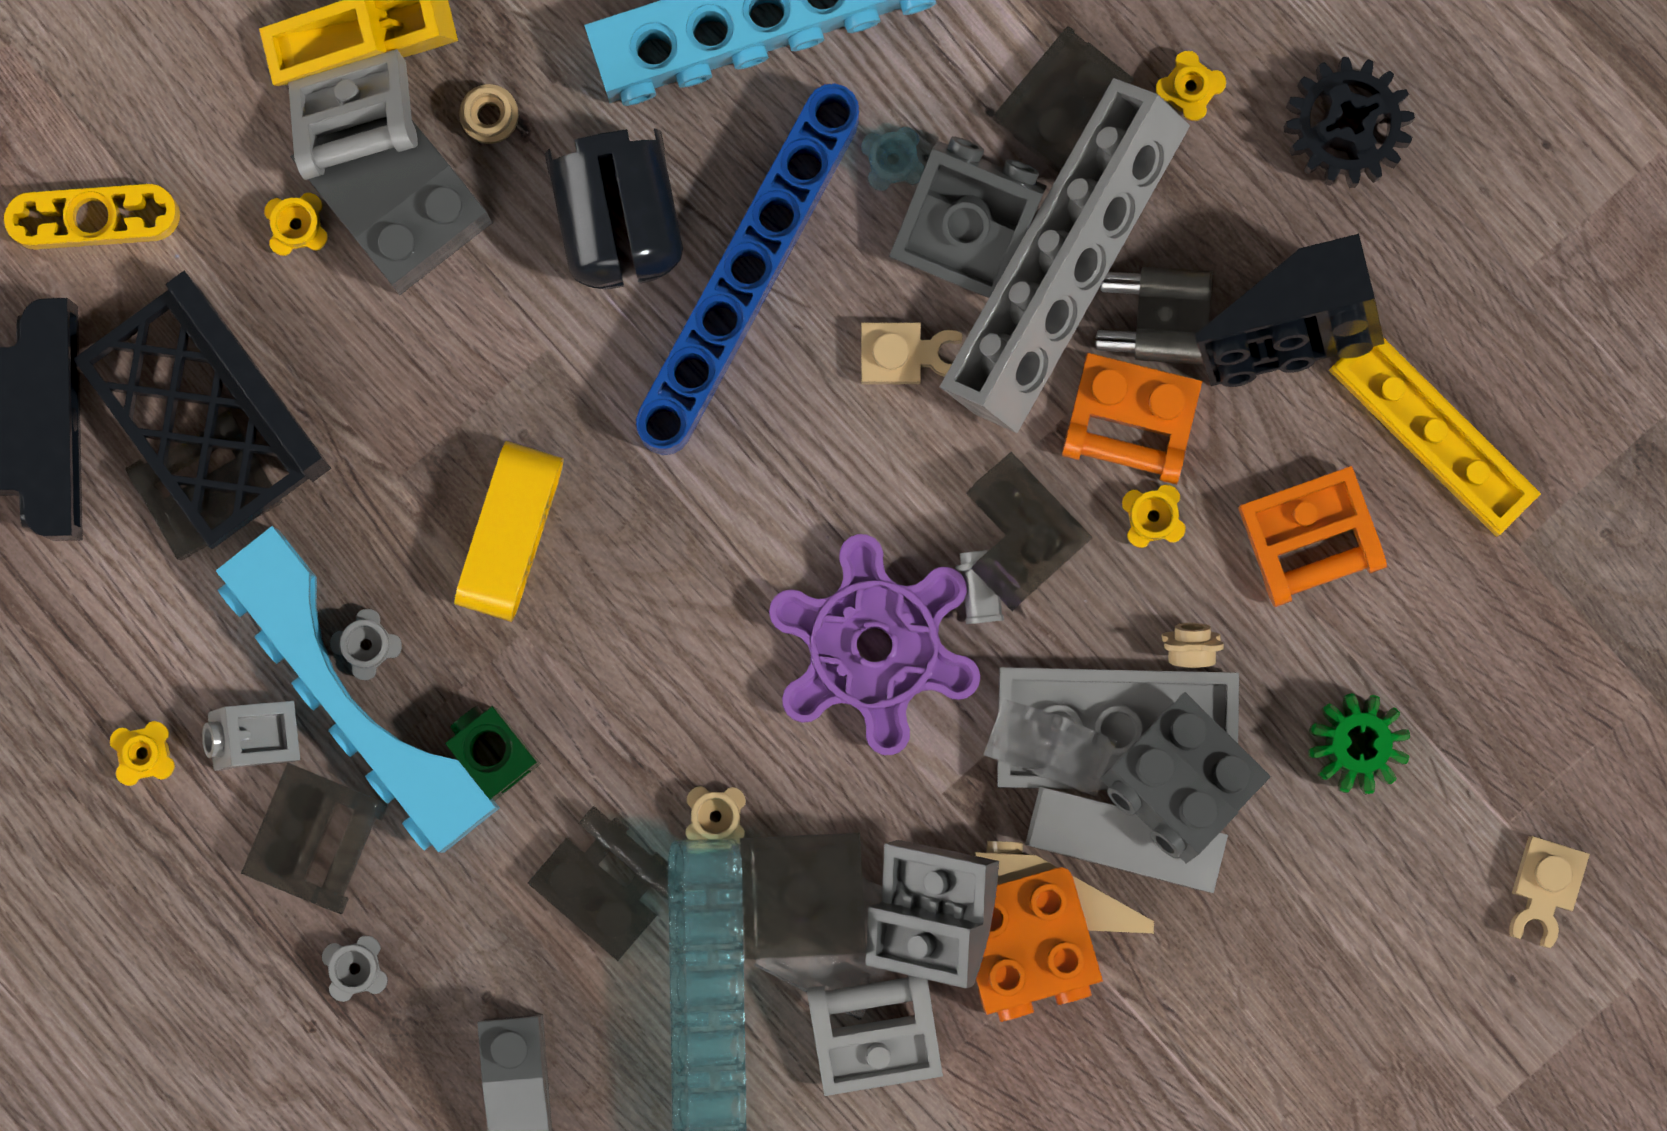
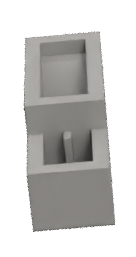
[1025,787,1228,893]

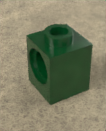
[445,705,541,801]

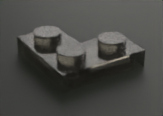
[966,452,1093,612]

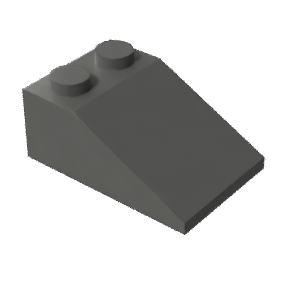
[290,117,492,295]

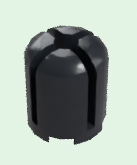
[545,128,683,290]

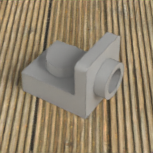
[202,701,300,771]

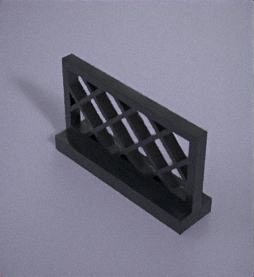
[73,270,332,549]

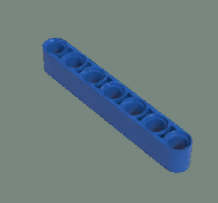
[636,83,859,455]

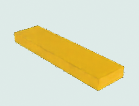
[1328,337,1541,537]

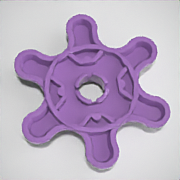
[769,534,980,755]

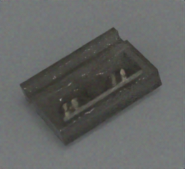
[993,26,1134,173]

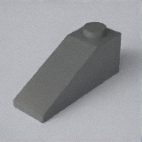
[477,1014,552,1131]

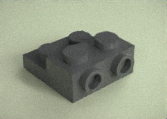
[889,136,1047,298]
[1100,692,1271,864]

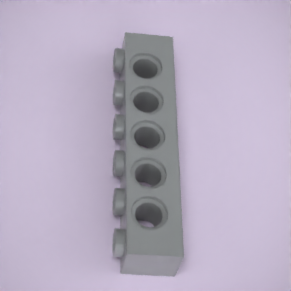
[939,78,1190,433]

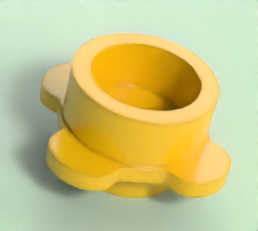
[1156,51,1226,121]
[264,193,328,256]
[1122,484,1186,548]
[110,721,175,786]

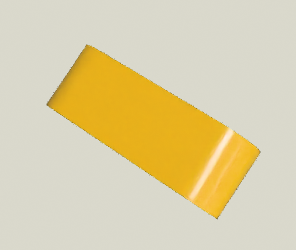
[454,441,564,622]

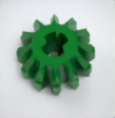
[1308,693,1410,795]

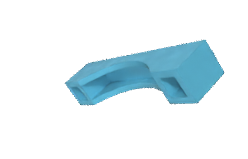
[216,526,500,853]

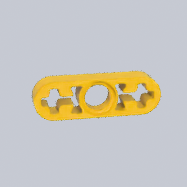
[4,184,180,250]

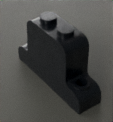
[0,298,83,541]

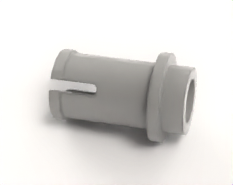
[955,550,1004,624]

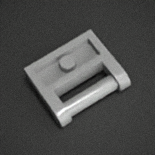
[288,49,418,180]
[807,975,943,1096]

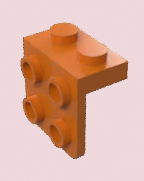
[976,867,1103,1022]

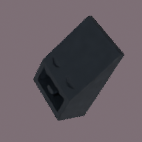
[1195,234,1385,387]

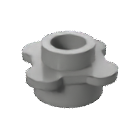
[330,609,402,680]
[322,936,388,1002]

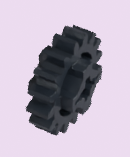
[1283,57,1415,188]

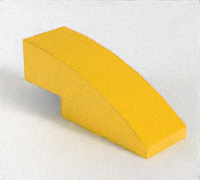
[259,0,458,86]

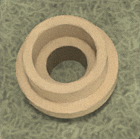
[459,84,519,144]

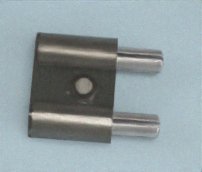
[1095,267,1214,365]

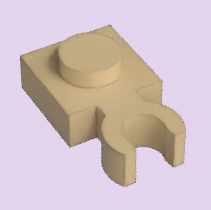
[861,323,962,384]
[1509,836,1590,948]

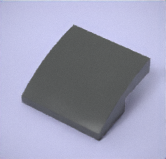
[866,840,999,989]

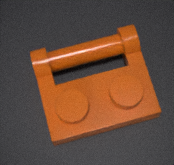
[1062,353,1203,485]
[1238,466,1387,607]

